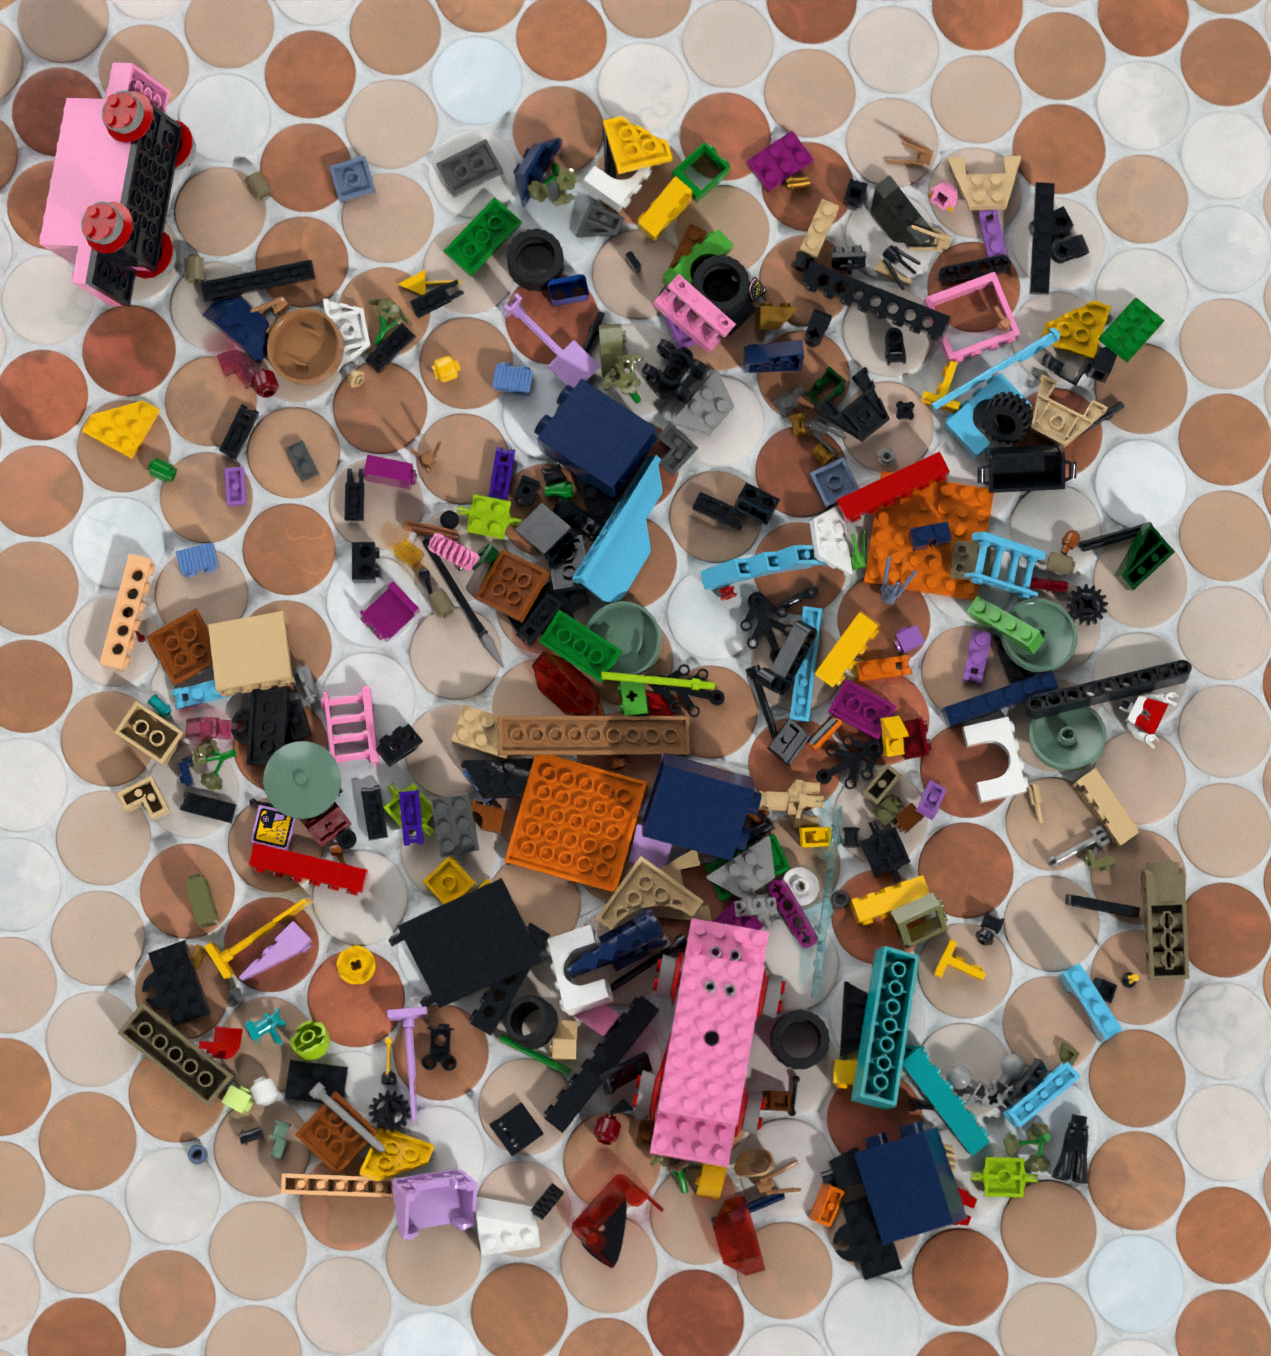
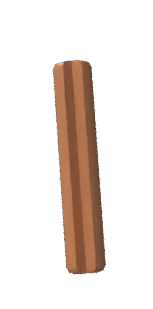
[403,519,459,541]

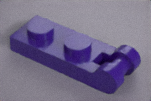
[488,447,516,501]
[399,790,424,846]

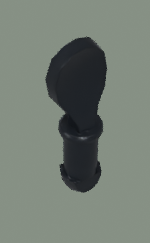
[781,586,819,609]

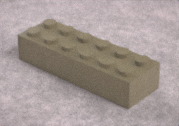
[118,1002,235,1107]

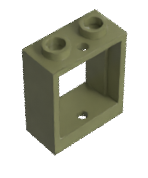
[184,874,221,929]
[890,892,948,949]

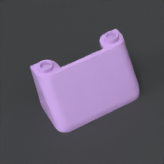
[392,1169,477,1240]

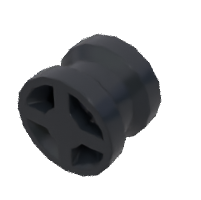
[791,251,814,273]

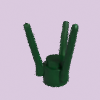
[458,544,499,586]

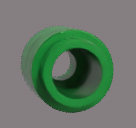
[147,458,177,482]

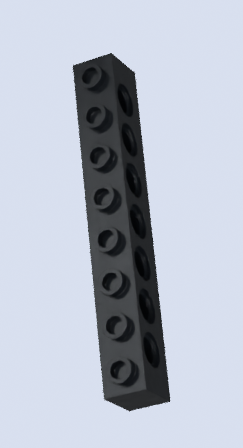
[802,261,951,341]

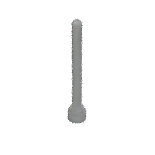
[309,1082,385,1152]

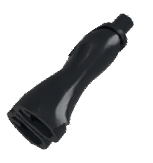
[1051,1114,1089,1184]

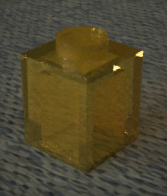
[394,539,425,571]

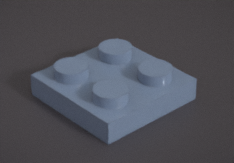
[329,156,376,203]
[809,457,859,508]

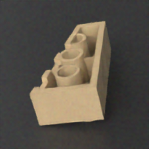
[1072,768,1139,847]

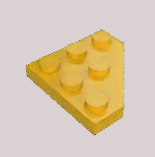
[603,116,673,174]
[1041,300,1111,360]
[82,401,160,459]
[359,1127,435,1182]

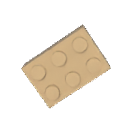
[114,701,187,767]
[451,704,509,759]

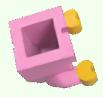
[927,182,958,212]

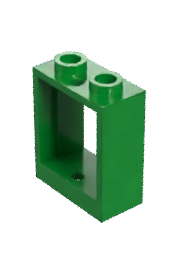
[672,142,730,203]

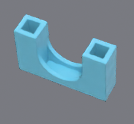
[944,373,1032,459]
[1057,963,1122,1042]

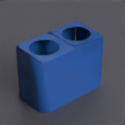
[548,274,589,307]

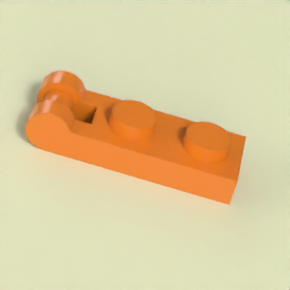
[856,655,912,682]

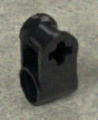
[1051,234,1090,264]
[805,309,832,347]
[884,327,906,365]

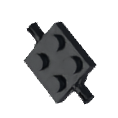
[859,820,911,884]

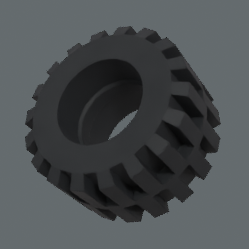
[981,392,1033,444]

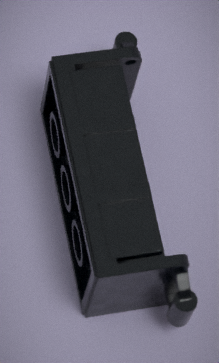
[977,444,1077,493]

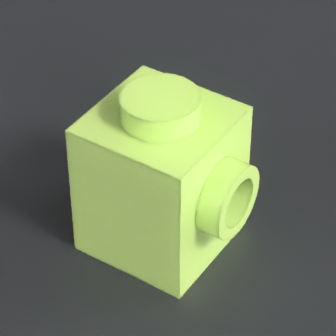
[221,1085,254,1114]

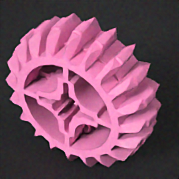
[428,533,479,571]

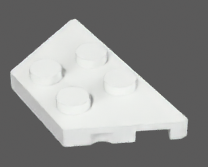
[323,299,371,370]
[810,506,853,576]

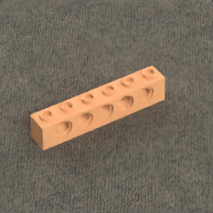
[99,554,156,672]
[281,1174,397,1198]

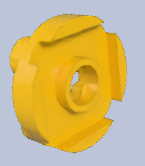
[337,946,376,985]

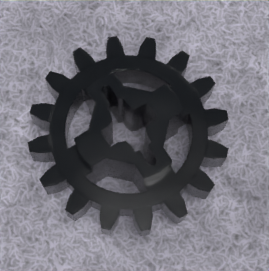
[1066,584,1108,626]
[368,1090,411,1134]

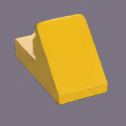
[880,716,909,757]
[799,827,832,848]

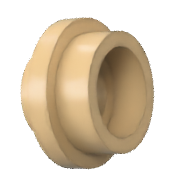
[347,369,364,388]

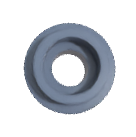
[188,1144,208,1164]

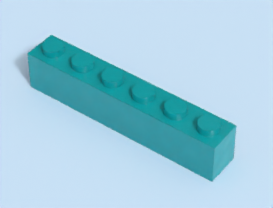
[902,1047,990,1156]

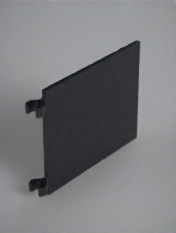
[388,878,543,1008]

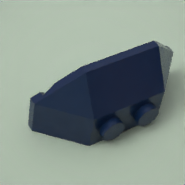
[513,137,562,207]
[202,297,270,364]

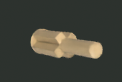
[875,260,912,285]
[1028,784,1044,823]

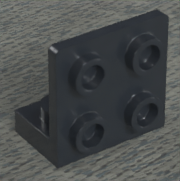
[489,1103,544,1157]

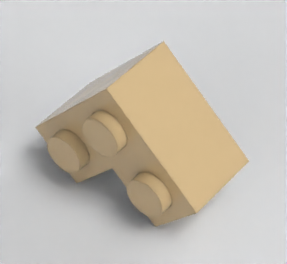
[117,776,171,821]
[549,1020,578,1061]

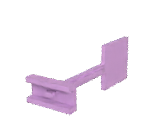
[502,293,601,388]
[628,755,672,869]
[387,1007,428,1125]

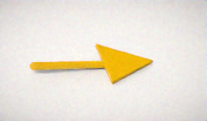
[398,269,462,295]

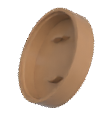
[267,308,344,386]

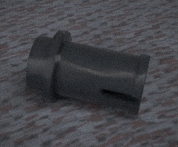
[238,1126,264,1145]

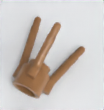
[885,134,933,167]
[250,296,289,333]
[410,441,441,473]
[756,1160,801,1196]

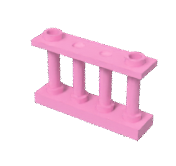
[652,274,736,354]
[321,686,380,765]

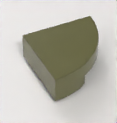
[1060,1043,1080,1066]

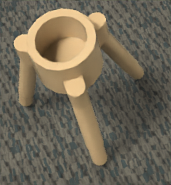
[908,225,952,253]

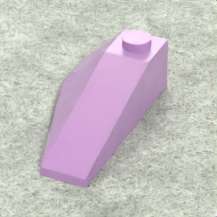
[239,921,313,981]

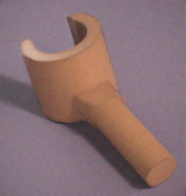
[994,306,1011,332]

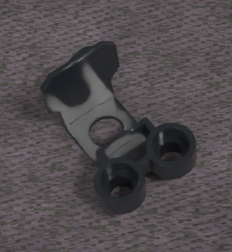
[1041,354,1092,386]
[421,1024,457,1071]

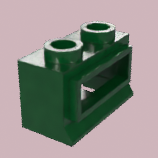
[803,366,846,407]

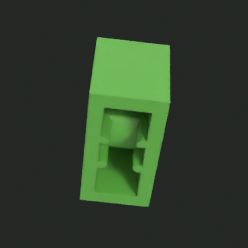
[617,681,649,716]

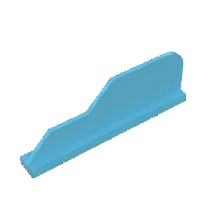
[572,455,663,603]

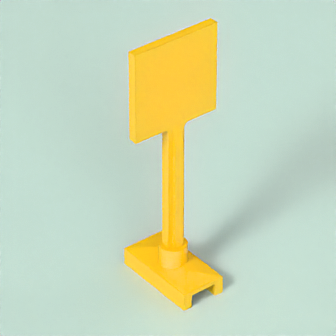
[204,898,314,979]

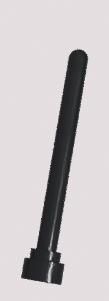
[745,665,778,740]
[610,933,687,992]

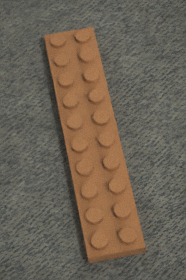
[497,716,690,755]

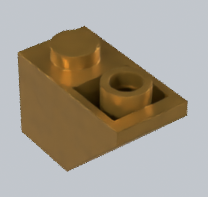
[755,303,797,330]

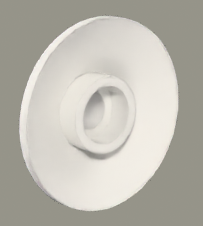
[783,867,819,906]

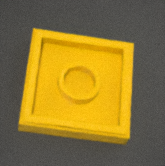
[422,855,477,904]

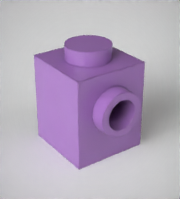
[893,625,925,655]

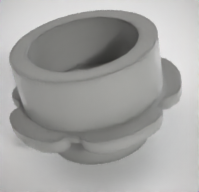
[878,448,896,467]

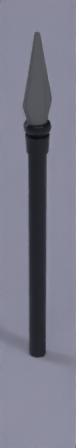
[422,538,504,668]

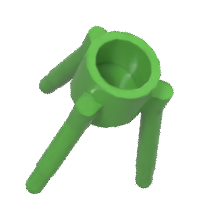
[850,529,867,570]

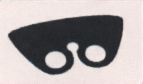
[581,1193,627,1268]

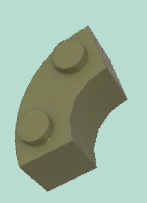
[599,324,628,377]

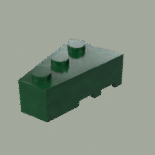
[1114,523,1175,590]

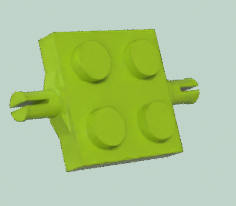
[457,494,522,539]
[383,782,435,837]
[970,1157,1038,1198]

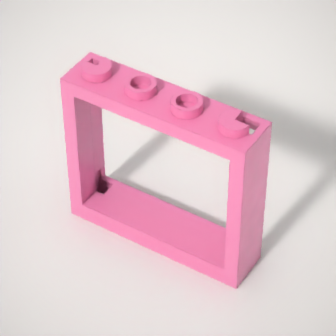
[923,272,1020,364]

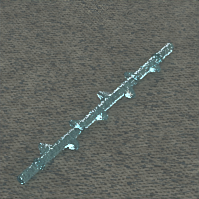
[811,805,843,998]

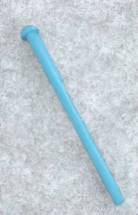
[931,328,1060,410]

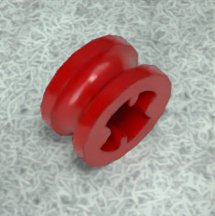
[718,586,737,601]

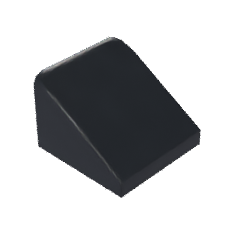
[1093,978,1117,1004]
[610,1099,634,1115]

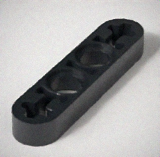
[938,255,1011,285]
[1064,894,1140,918]

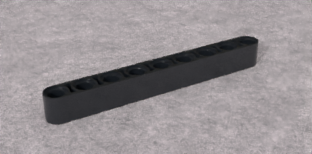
[1026,660,1192,719]

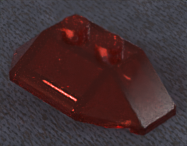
[532,651,600,716]
[712,1194,765,1276]

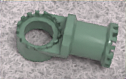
[269,1119,292,1161]

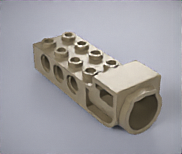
[1140,862,1190,980]

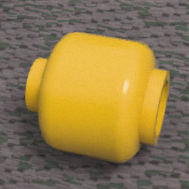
[432,355,461,383]

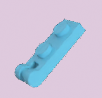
[172,680,229,710]

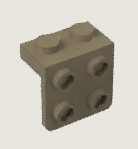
[950,541,996,585]

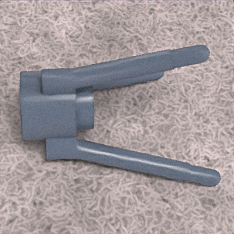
[880,556,917,605]

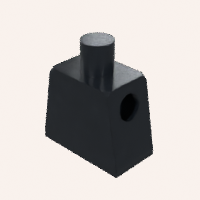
[820,1147,863,1188]

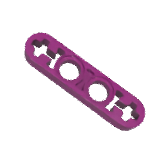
[769,879,818,948]

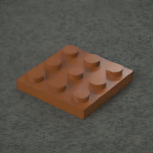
[474,549,550,623]
[146,608,213,686]
[295,1091,378,1175]

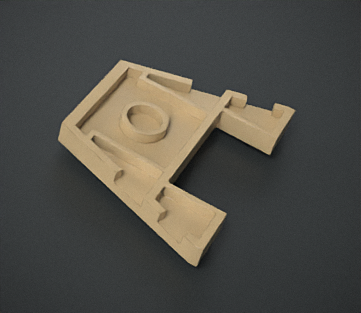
[947,156,1021,210]
[1031,374,1108,448]
[649,850,712,922]

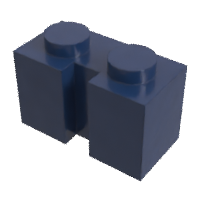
[908,521,952,552]

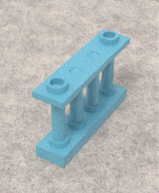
[964,531,1046,600]
[1003,1062,1080,1128]

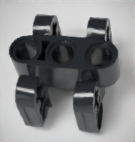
[641,338,708,404]

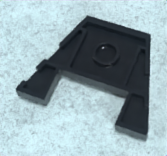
[813,367,890,442]

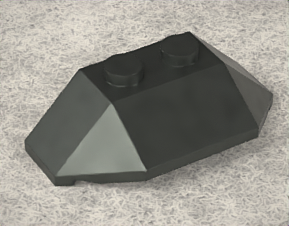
[871,175,935,246]

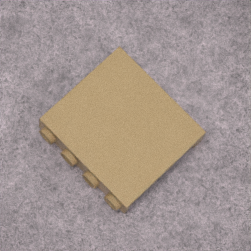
[208,611,295,697]

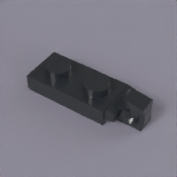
[1008,1058,1048,1107]

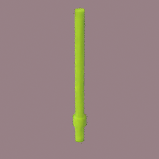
[601,672,715,690]

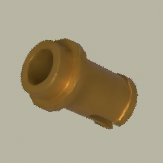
[785,175,810,191]
[192,944,207,970]

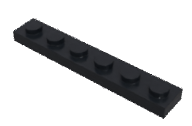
[1029,182,1055,295]
[200,260,316,302]

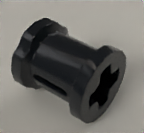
[542,464,564,485]
[842,827,860,848]
[980,911,1005,934]

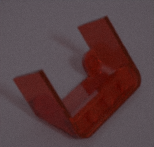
[572,1174,664,1269]

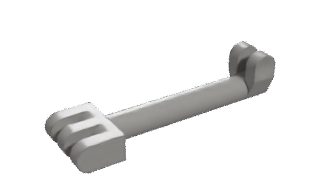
[1047,825,1111,869]

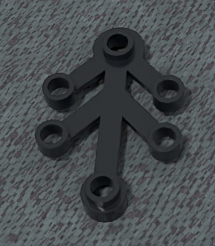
[740,592,793,662]
[651,664,725,718]
[816,735,884,790]

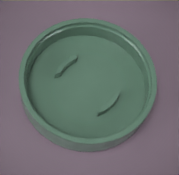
[587,601,663,675]

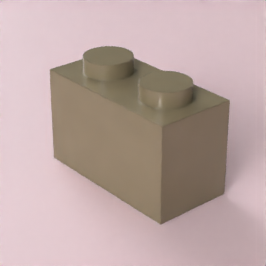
[861,763,902,807]

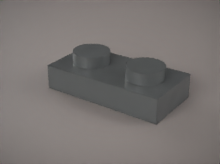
[286,440,320,483]

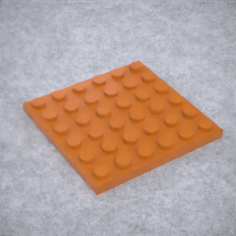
[863,471,994,601]
[504,755,647,893]

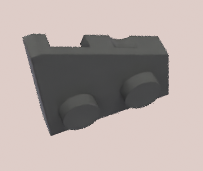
[576,203,625,238]

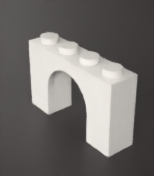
[582,164,660,212]
[962,717,1029,803]
[546,925,614,1016]

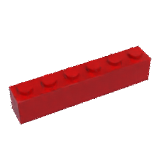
[836,452,950,524]
[249,843,368,896]

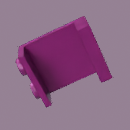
[359,581,420,642]

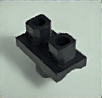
[831,245,866,275]

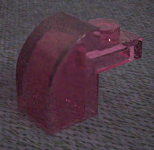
[217,350,253,389]
[186,717,231,740]

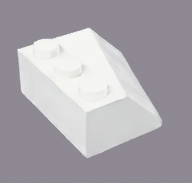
[476,1197,541,1255]

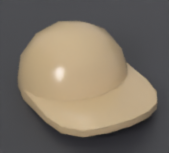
[734,1149,775,1177]

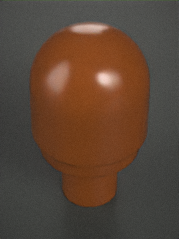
[1060,530,1080,555]

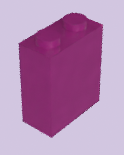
[363,455,417,490]

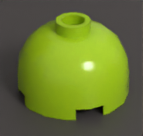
[290,1020,330,1060]

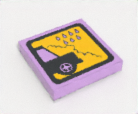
[250,805,296,851]

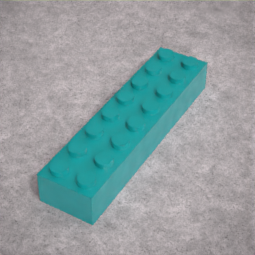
[851,946,920,1110]

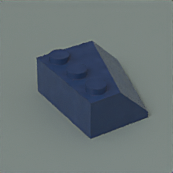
[744,340,804,373]

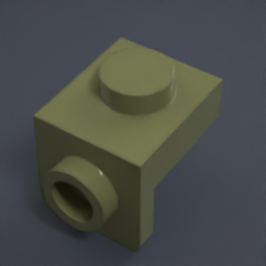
[871,794,905,827]
[1084,849,1115,872]

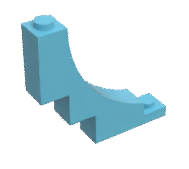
[700,545,827,590]

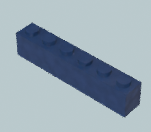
[942,671,1059,728]

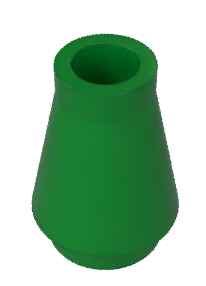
[545,480,573,499]

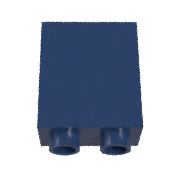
[534,379,658,499]
[641,753,762,861]
[854,1121,967,1245]

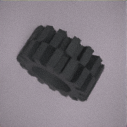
[530,1183,565,1220]

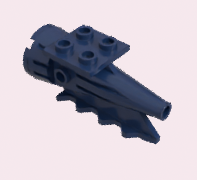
[567,909,668,978]

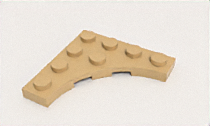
[596,856,704,930]

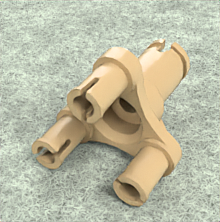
[758,779,824,828]

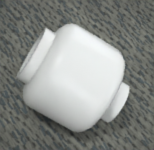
[250,1076,279,1107]

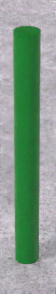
[499,1034,571,1076]

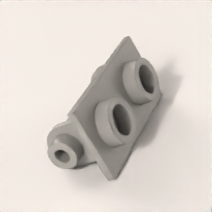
[292,665,321,707]

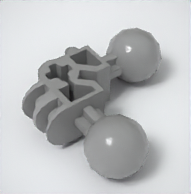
[947,1054,1026,1109]

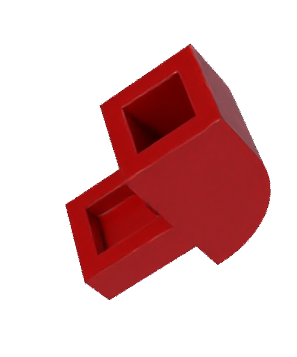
[199,1026,243,1059]

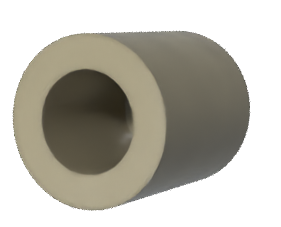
[245,171,272,202]
[184,254,204,284]
[1046,551,1076,576]
[427,588,455,619]

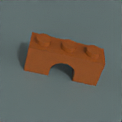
[471,800,505,834]

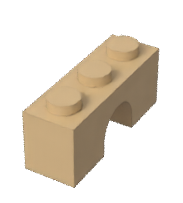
[799,199,840,262]

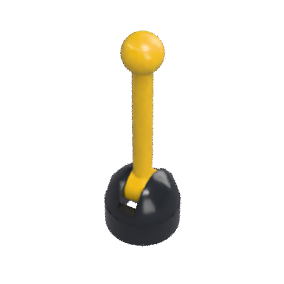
[1121,972,1139,988]
[381,1037,397,1085]

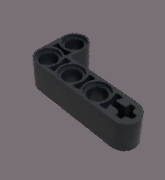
[755,620,817,695]

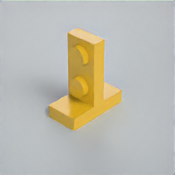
[920,361,960,414]
[933,939,987,981]

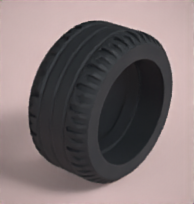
[505,995,558,1049]

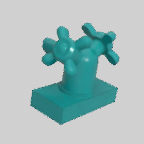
[244,1008,286,1045]

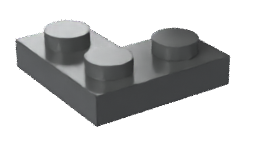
[657,423,698,476]

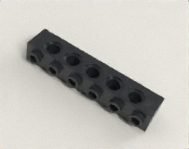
[469,923,550,1036]

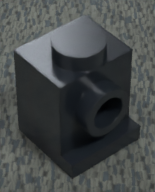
[843,179,868,211]
[514,475,541,507]

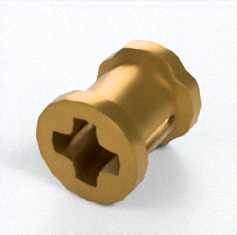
[788,413,809,437]
[810,442,835,466]

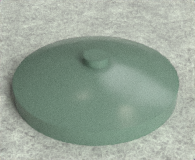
[1001,598,1078,673]
[1029,701,1107,772]
[263,741,341,819]

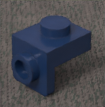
[178,755,195,787]

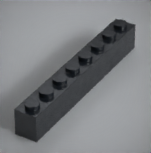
[544,995,660,1133]

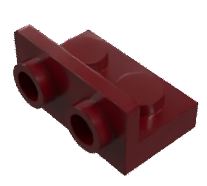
[902,716,932,760]
[304,802,352,847]

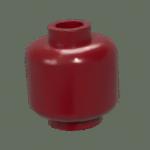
[252,369,279,398]
[593,1114,621,1145]

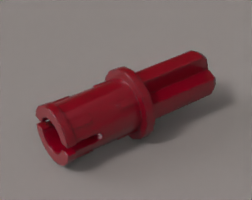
[1030,576,1068,593]

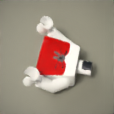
[1119,692,1179,749]

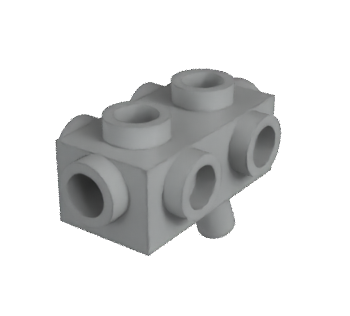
[734,894,777,929]

